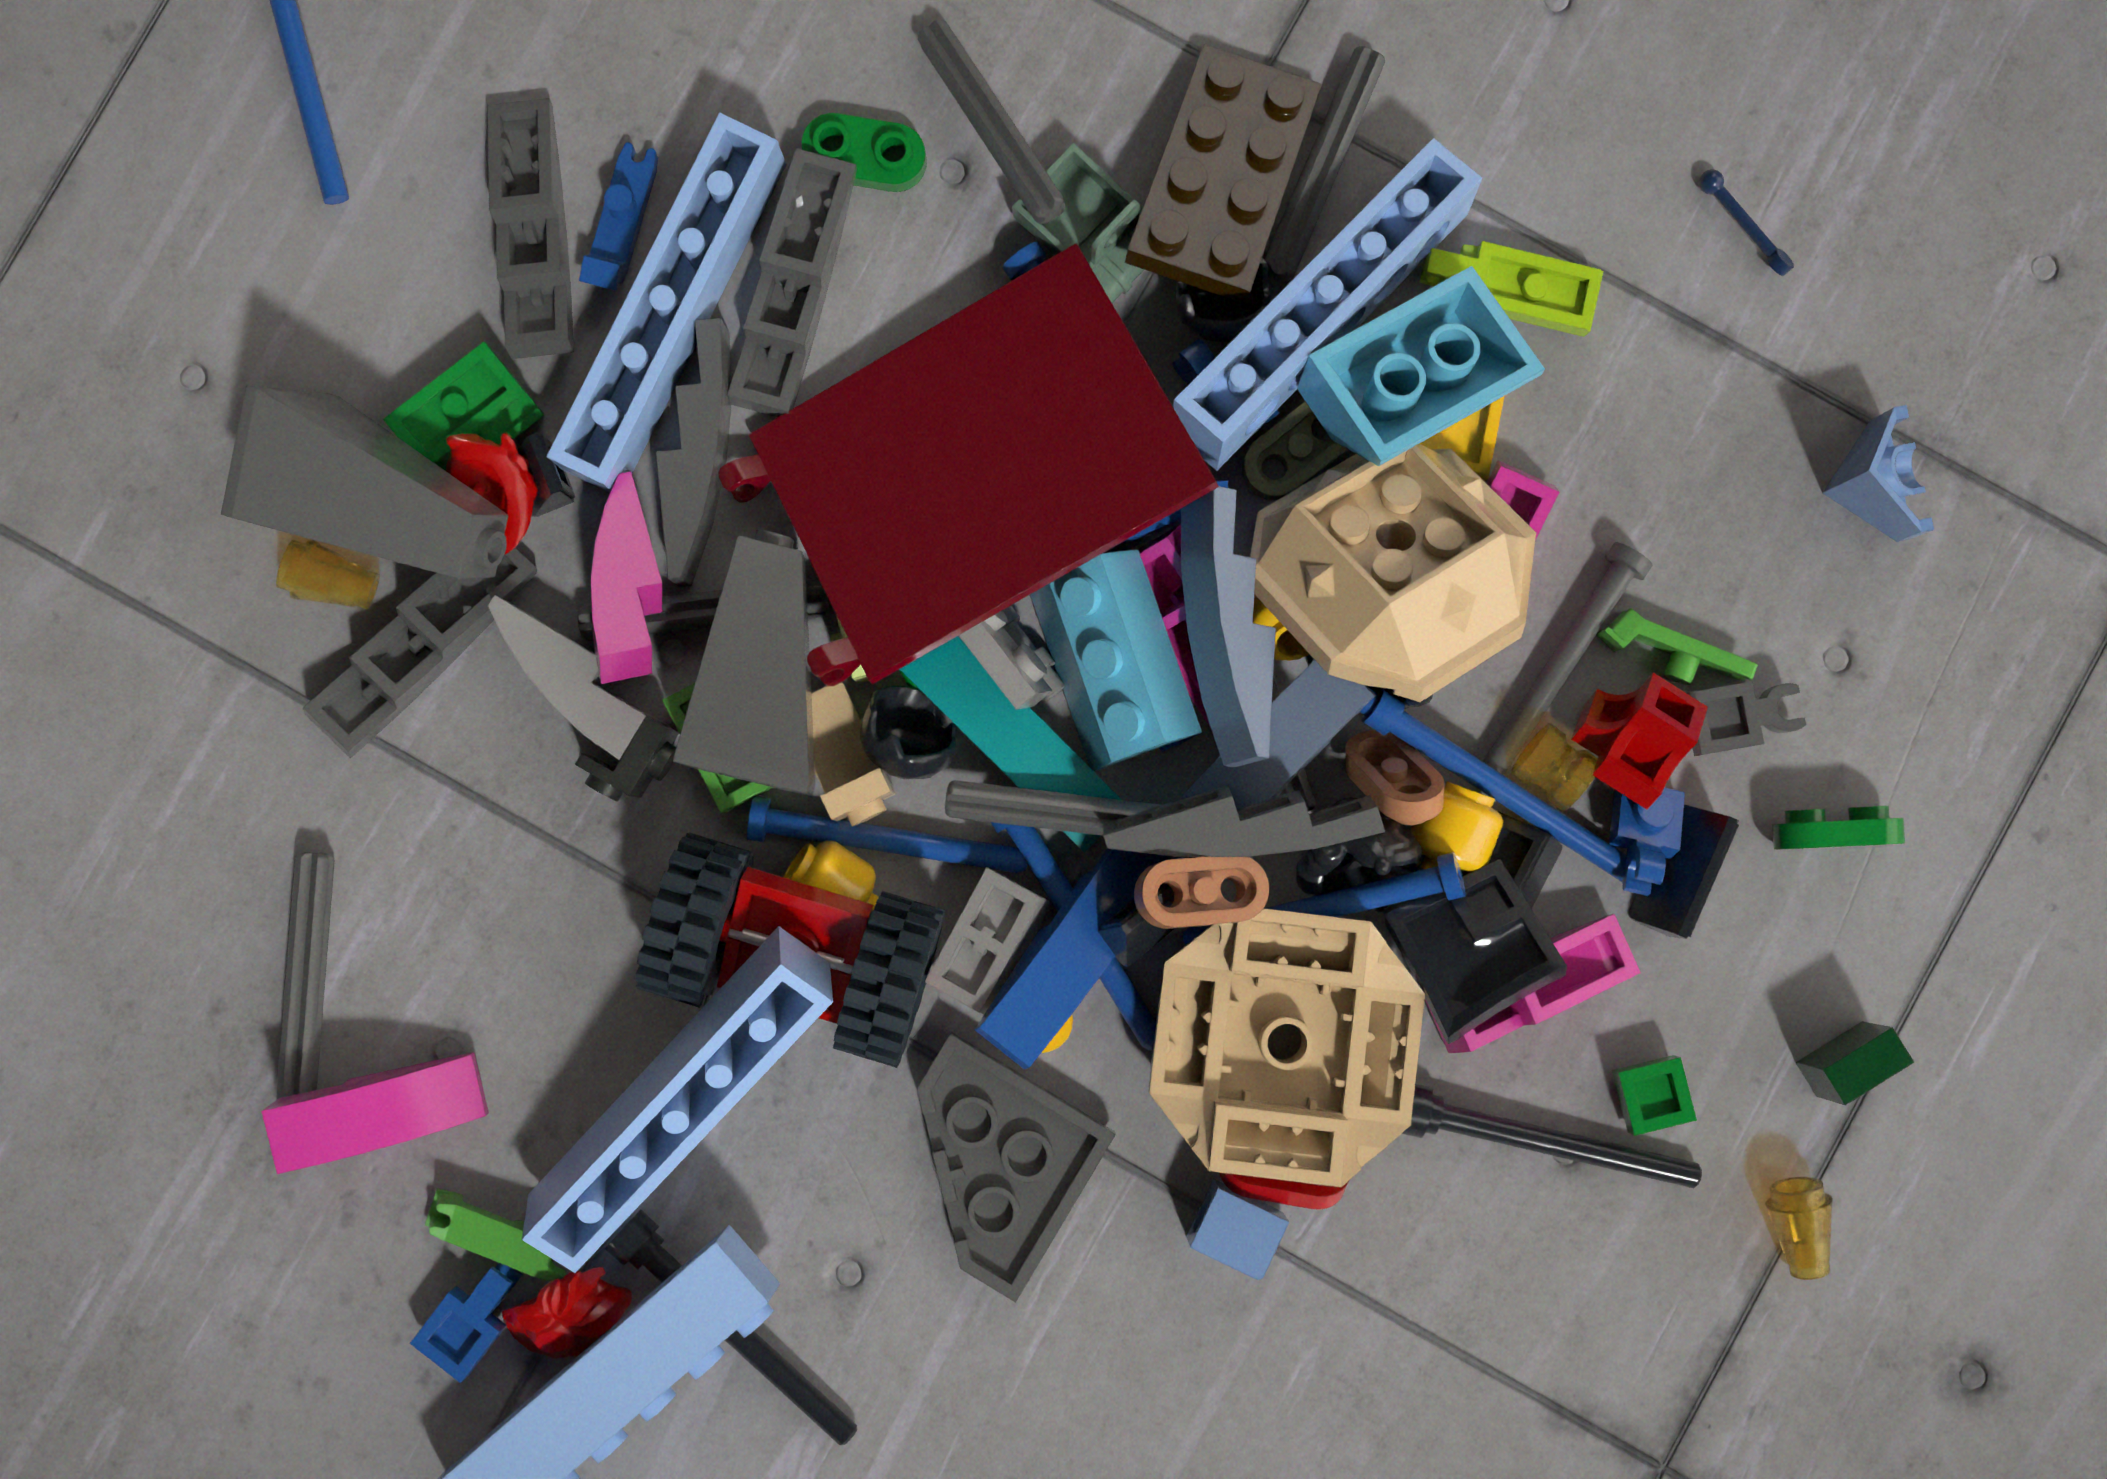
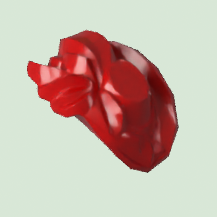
[446,432,538,555]
[502,1267,632,1359]

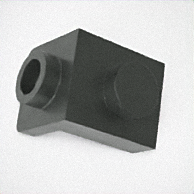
[575,716,679,802]

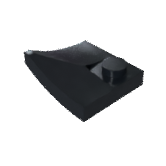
[1384,859,1567,1044]

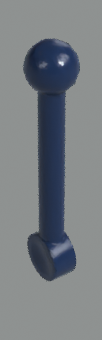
[1699,169,1794,276]

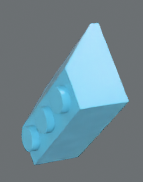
[1297,266,1545,466]
[1030,549,1202,772]

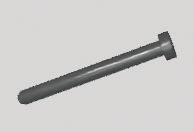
[1483,542,1653,775]

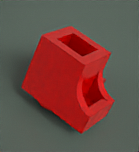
[1571,672,1708,810]

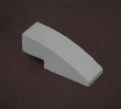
[488,595,657,760]

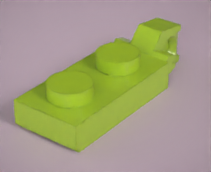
[1419,241,1604,337]

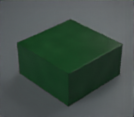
[1796,1021,1915,1105]

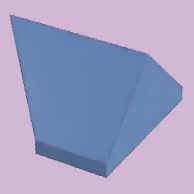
[1823,405,1934,542]

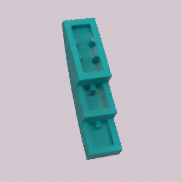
[899,636,1122,853]

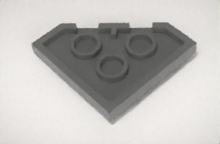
[917,1032,1116,1303]

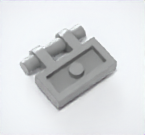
[959,606,1065,710]

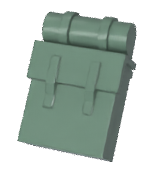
[1013,143,1144,303]

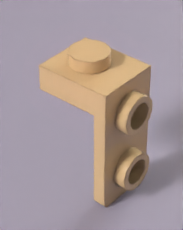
[811,682,896,826]

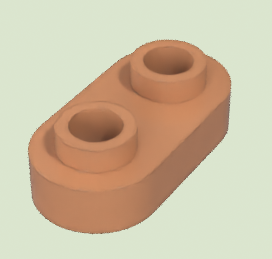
[1345,730,1444,825]
[1134,856,1269,929]

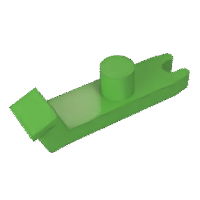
[1596,608,1758,685]
[425,1188,566,1281]

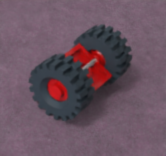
[635,832,945,1068]

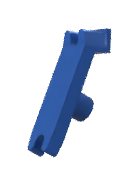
[579,142,658,290]

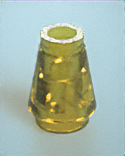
[276,539,380,610]
[1765,1177,1833,1280]

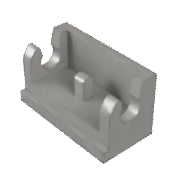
[925,867,1054,1014]

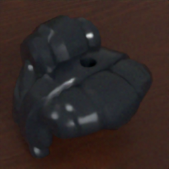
[1296,797,1423,912]

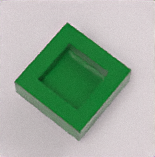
[1612,1055,1697,1136]

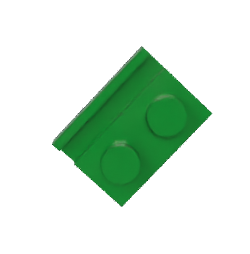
[383,341,545,471]

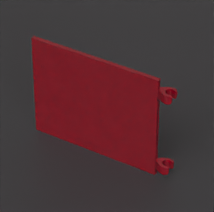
[718,243,1219,686]

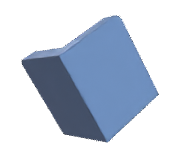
[1186,1178,1289,1280]

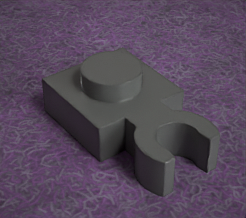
[1687,681,1806,756]

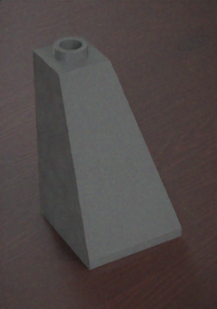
[221,385,508,579]
[673,530,815,797]

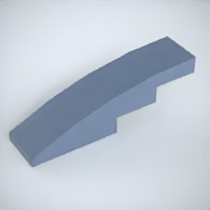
[1181,486,1276,767]
[1179,660,1376,859]

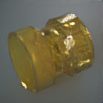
[1511,723,1598,811]

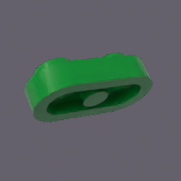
[801,113,927,192]
[1772,806,1905,850]

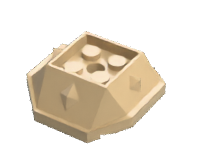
[1250,444,1536,702]
[1148,908,1425,1187]

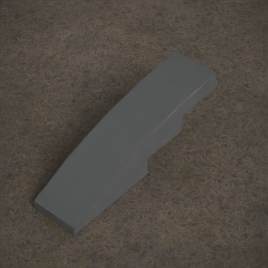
[487,98,574,359]
[727,148,857,417]
[656,318,732,587]
[303,548,537,759]
[1103,785,1385,857]

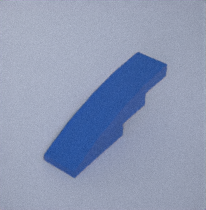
[974,848,1182,1069]

